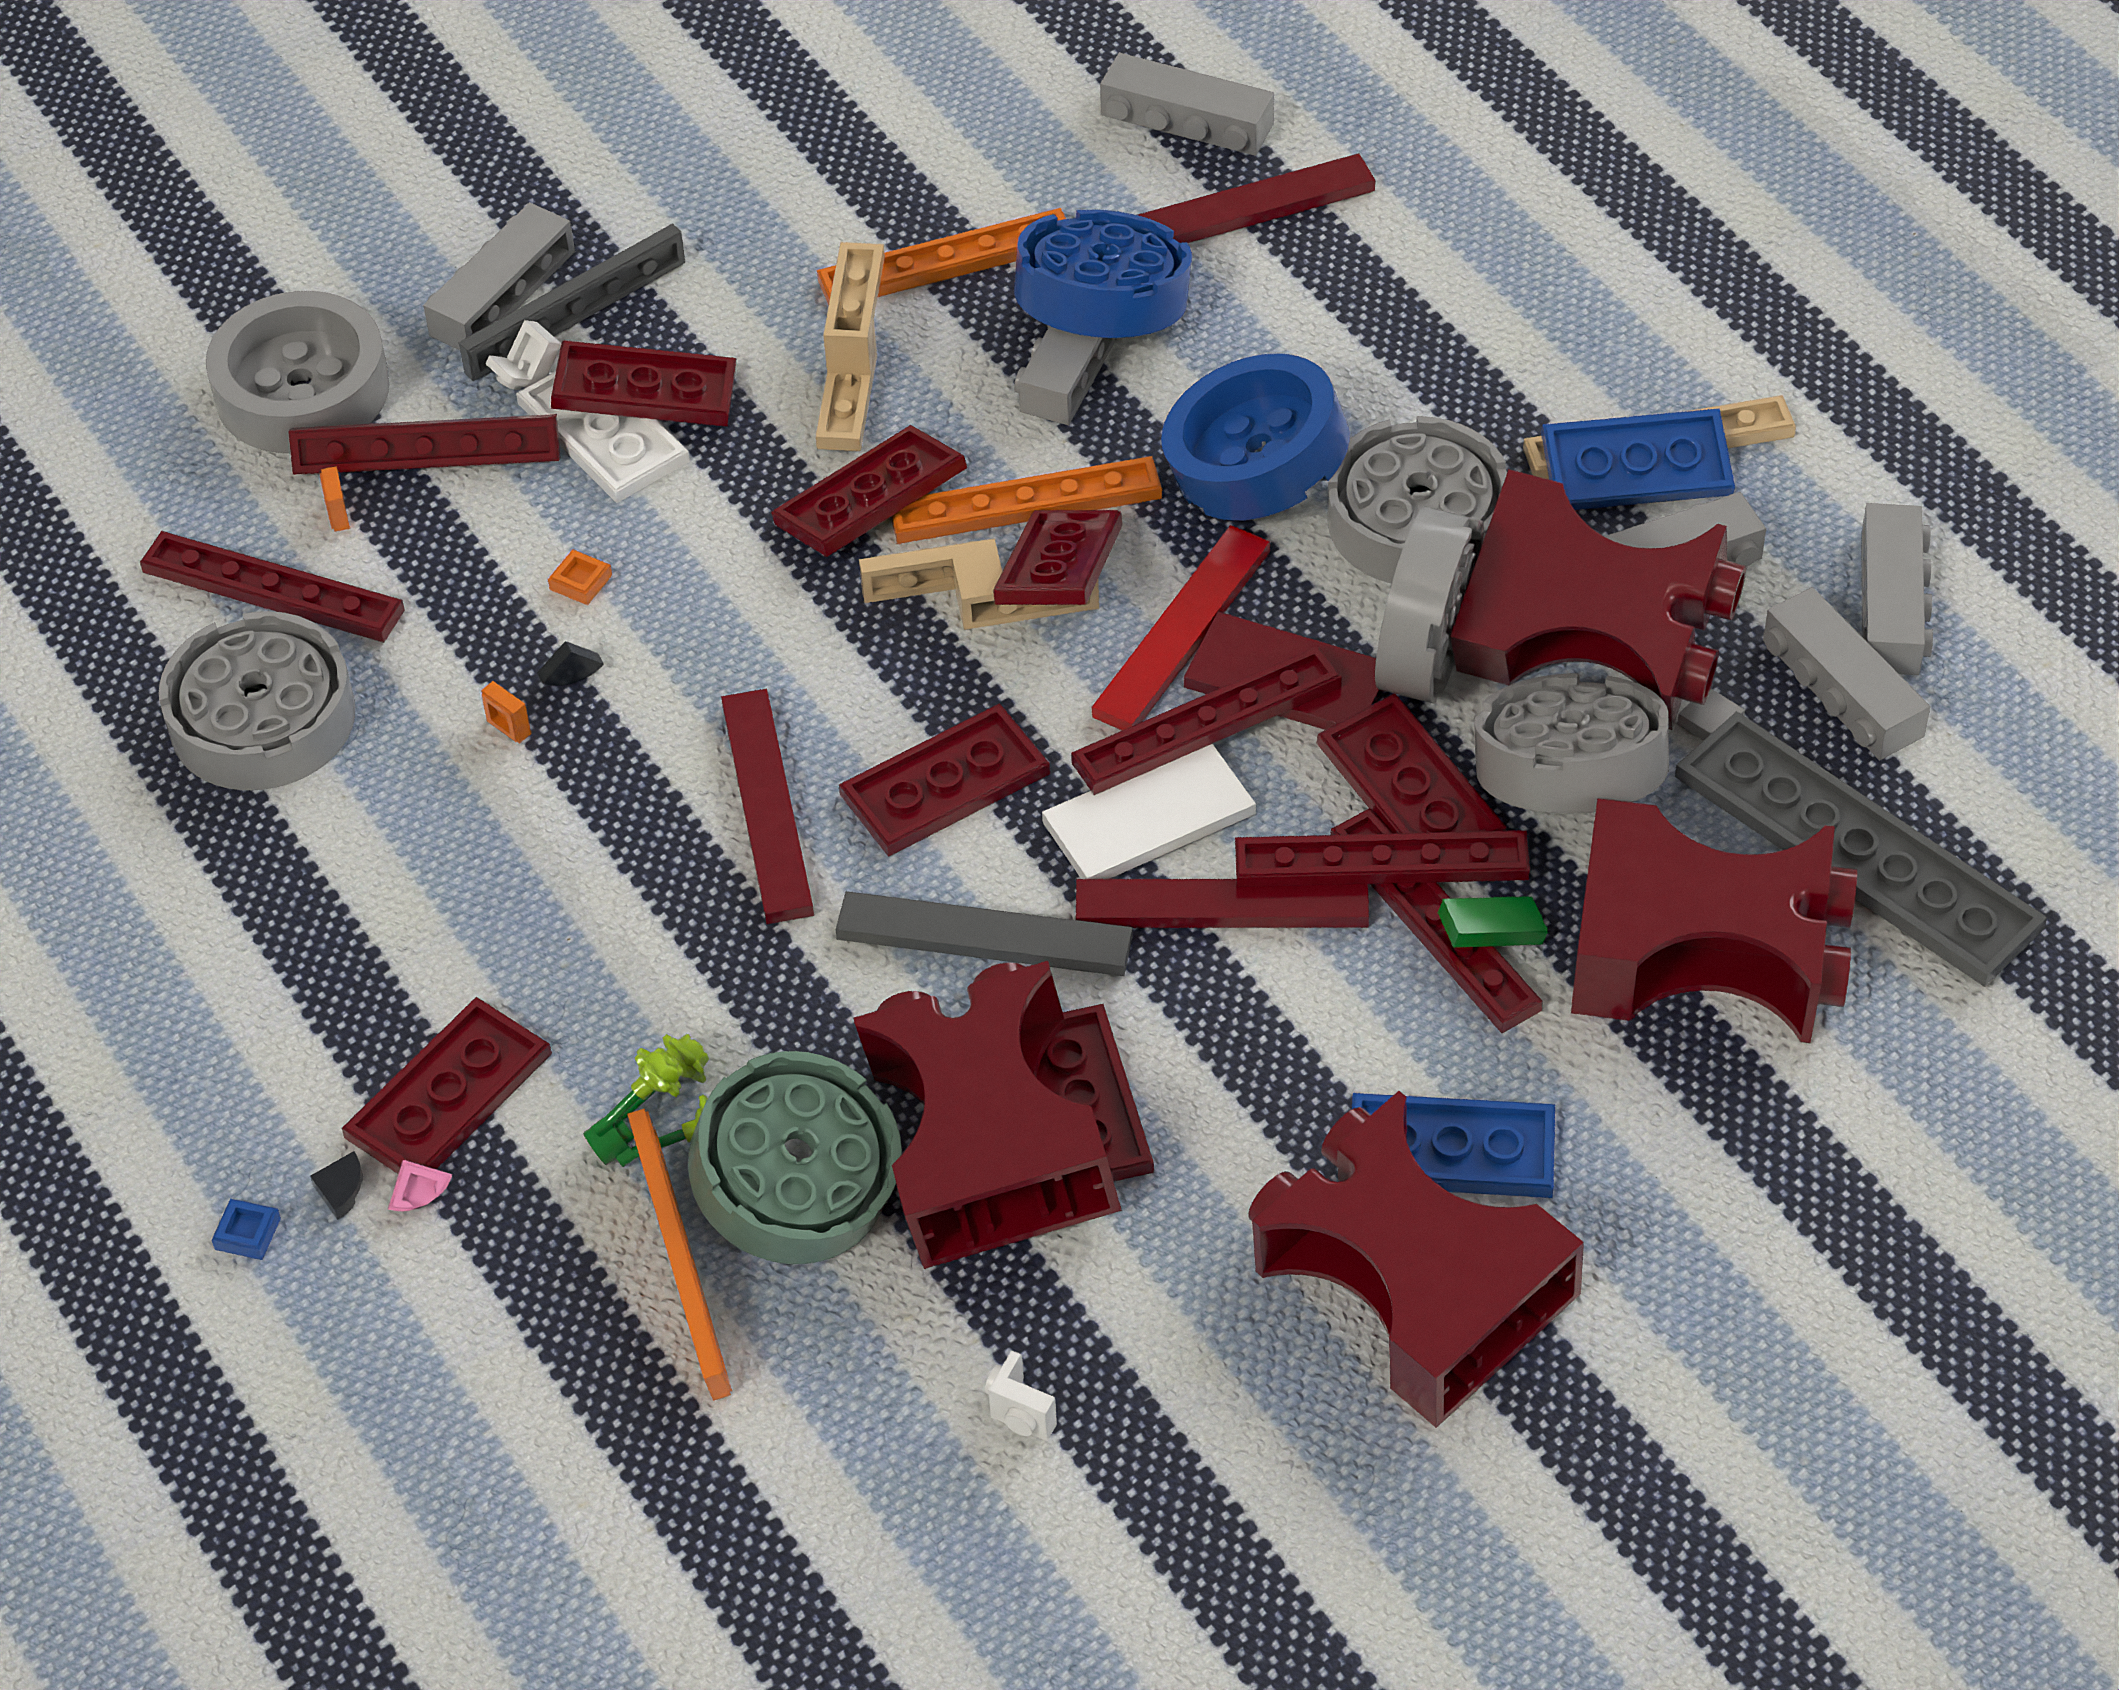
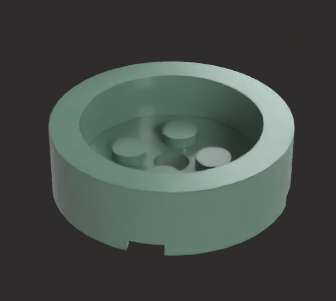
[688,1051,902,1264]

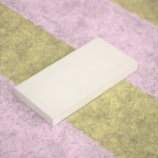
[516,371,690,503]
[1042,744,1256,879]

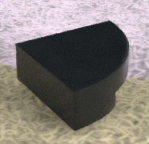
[537,641,604,686]
[310,1151,363,1220]

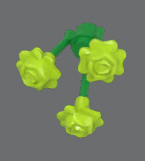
[583,1034,709,1167]

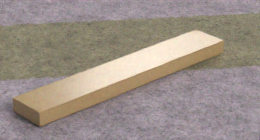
[1523,395,1796,479]

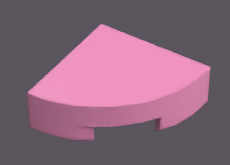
[388,1160,452,1211]

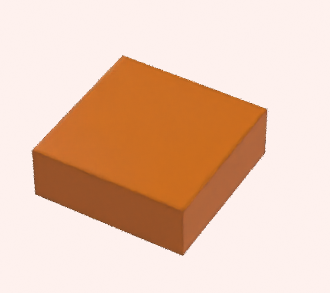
[319,466,350,532]
[548,549,612,605]
[481,681,531,744]

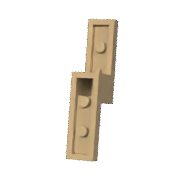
[816,242,885,451]
[859,538,1099,630]

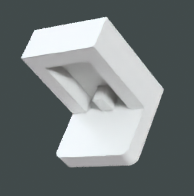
[486,320,562,390]
[985,1351,1057,1441]

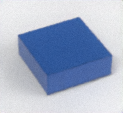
[211,1198,281,1260]

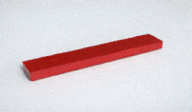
[1092,525,1270,730]

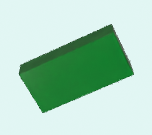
[1438,896,1548,947]

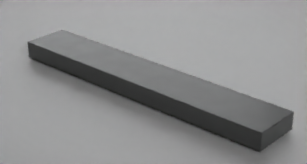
[458,223,685,381]
[835,891,1133,976]

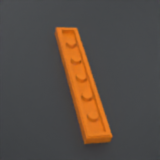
[817,208,1066,306]
[891,456,1162,544]
[627,1109,732,1401]

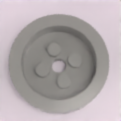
[206,291,390,454]
[1327,416,1507,584]
[1375,506,1484,703]
[159,611,356,790]
[1474,673,1669,814]

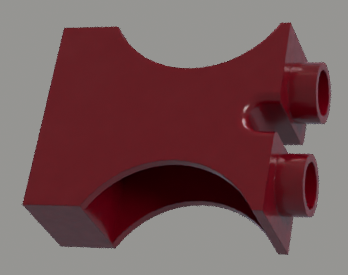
[1450,469,1747,730]
[1571,798,1857,1043]
[853,961,1122,1269]
[1248,1091,1584,1428]

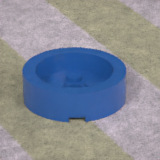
[1014,210,1192,338]
[1161,353,1350,520]

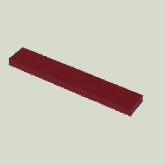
[1137,153,1376,243]
[288,414,561,475]
[140,531,405,643]
[1071,646,1342,795]
[721,688,814,924]
[1330,808,1543,1033]
[1235,830,1530,887]
[1076,879,1369,928]

